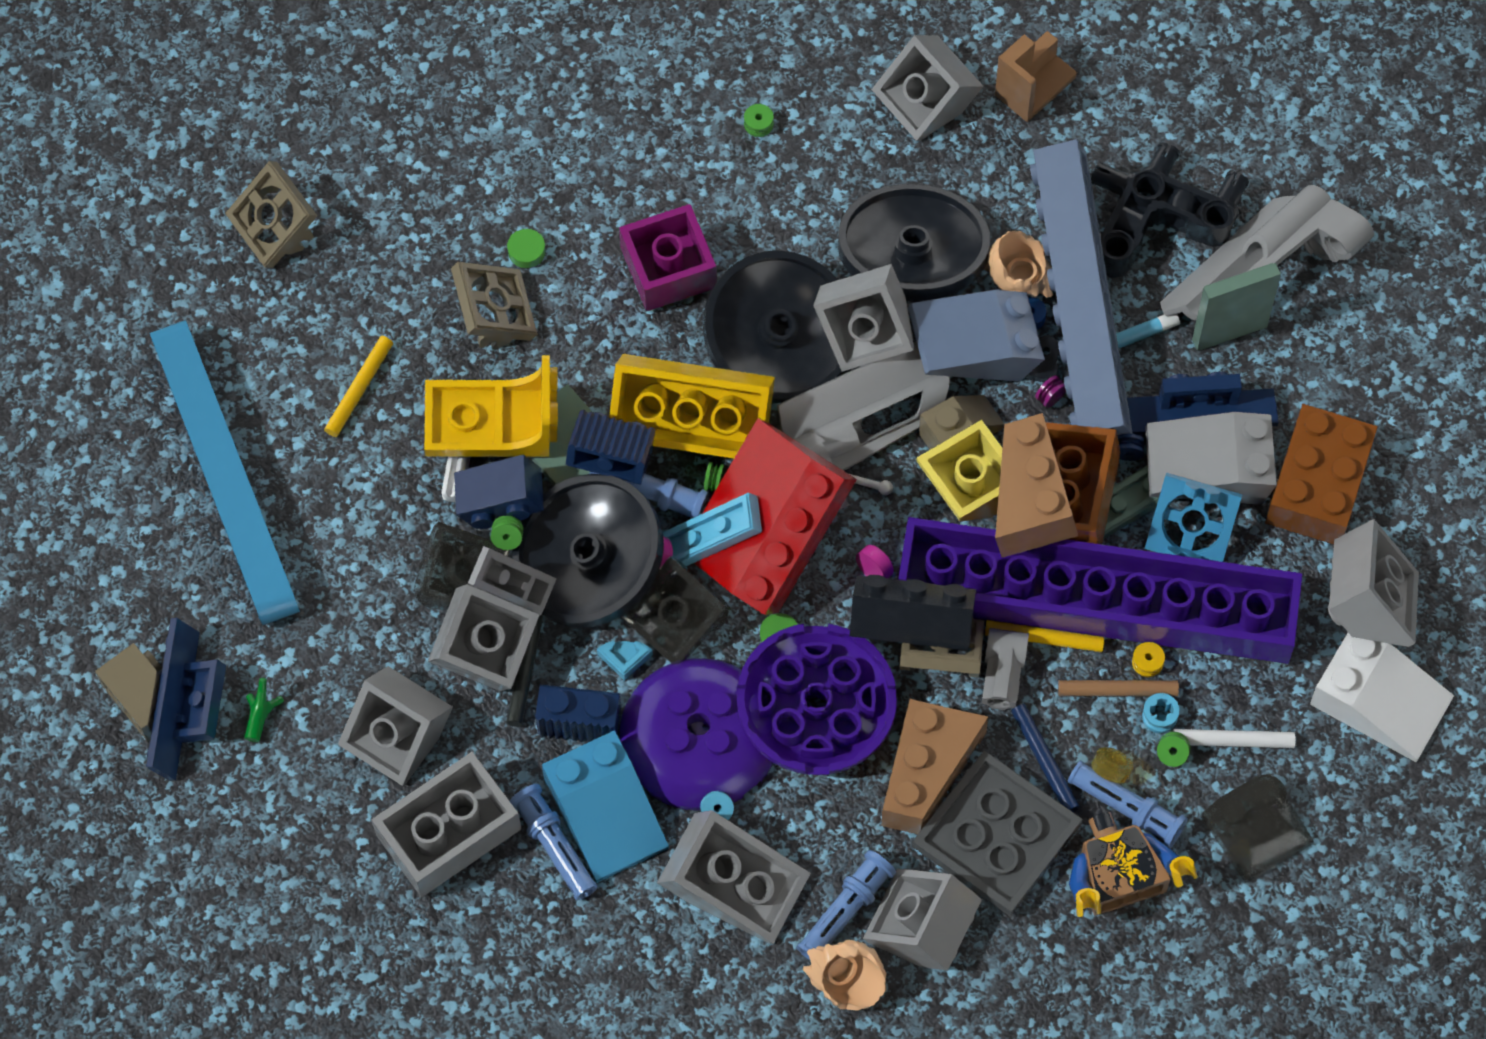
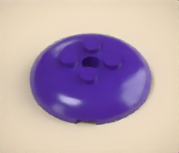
[736,624,897,775]
[620,658,773,811]

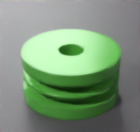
[744,104,774,137]
[704,462,725,494]
[491,515,523,550]
[1157,732,1191,767]

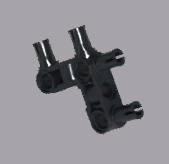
[1091,142,1249,278]

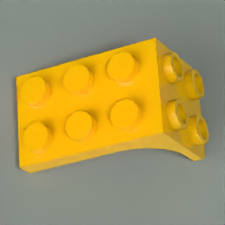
[424,355,558,457]

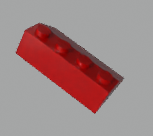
[694,418,857,615]

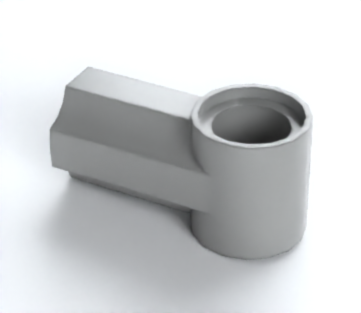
[982,628,1029,710]

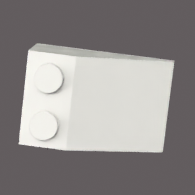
[1310,633,1454,762]

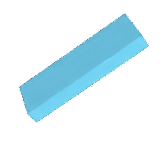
[663,493,762,572]

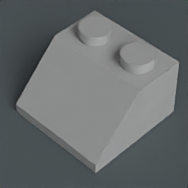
[871,35,984,141]
[813,264,914,372]
[338,666,453,786]
[863,868,982,971]

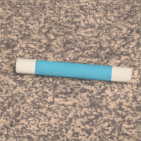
[1116,313,1180,348]

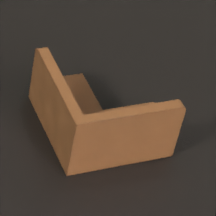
[995,31,1076,122]

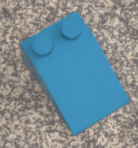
[542,730,669,883]

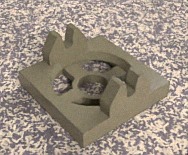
[225,161,317,268]
[451,262,538,350]
[900,619,984,678]

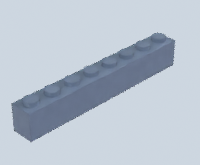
[1030,139,1133,435]

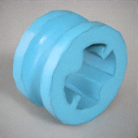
[1142,693,1180,733]

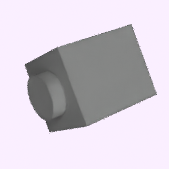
[468,546,556,615]

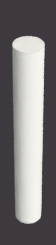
[1174,729,1295,748]

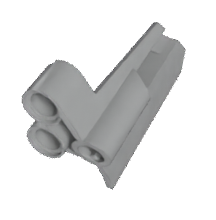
[1160,185,1374,321]
[777,341,950,510]

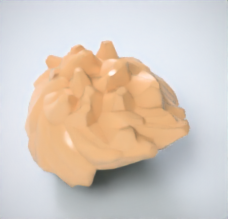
[984,230,1053,298]
[803,940,886,1010]

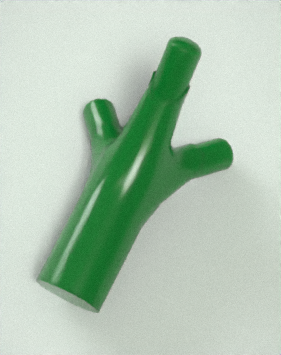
[244,678,284,743]

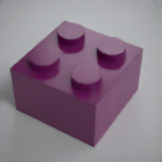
[619,204,717,312]

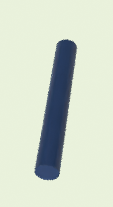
[1011,704,1080,812]

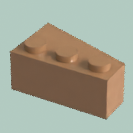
[995,413,1078,558]
[881,699,988,834]

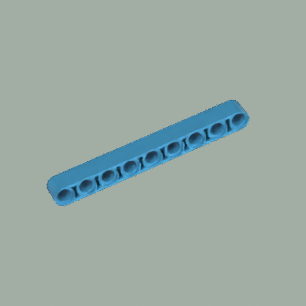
[149,320,300,626]

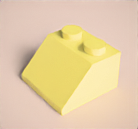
[916,420,1002,521]

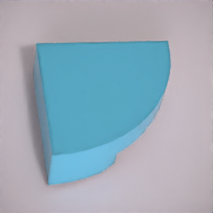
[597,641,653,681]

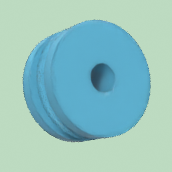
[700,791,734,820]

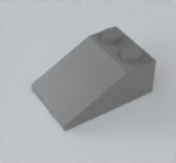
[1145,412,1276,505]
[657,810,811,944]

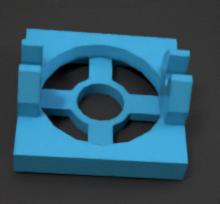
[1145,473,1243,562]

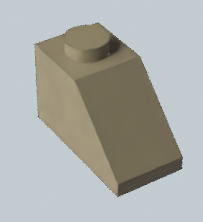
[919,395,1004,450]
[95,643,162,742]

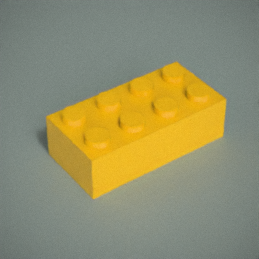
[609,354,775,459]

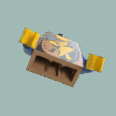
[1069,812,1198,917]

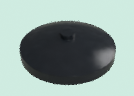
[838,184,990,300]
[703,250,842,403]
[512,474,664,628]

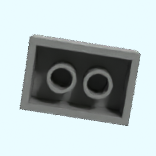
[371,752,521,898]

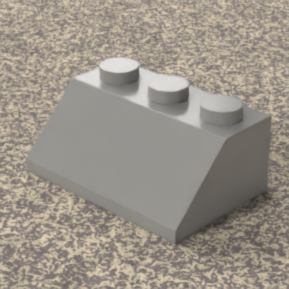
[1328,519,1419,647]

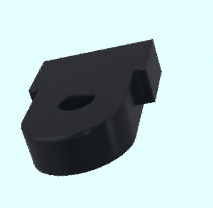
[1025,336,1059,383]

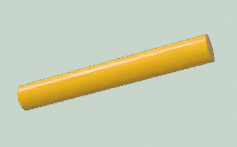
[324,336,393,437]
[985,620,1104,652]

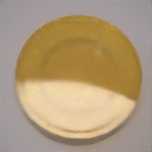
[1091,747,1134,783]

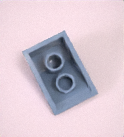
[908,290,1045,382]

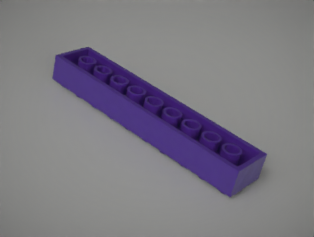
[898,517,1302,664]

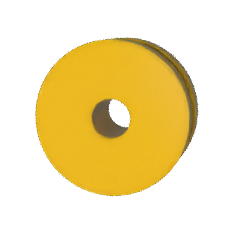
[1132,642,1165,677]

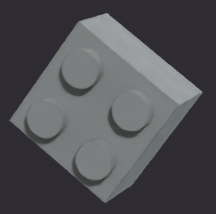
[428,584,539,691]

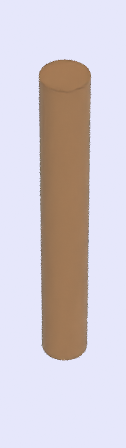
[1058,680,1179,696]

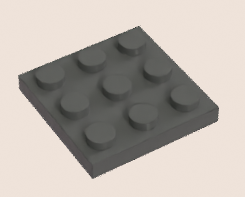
[912,750,1083,917]

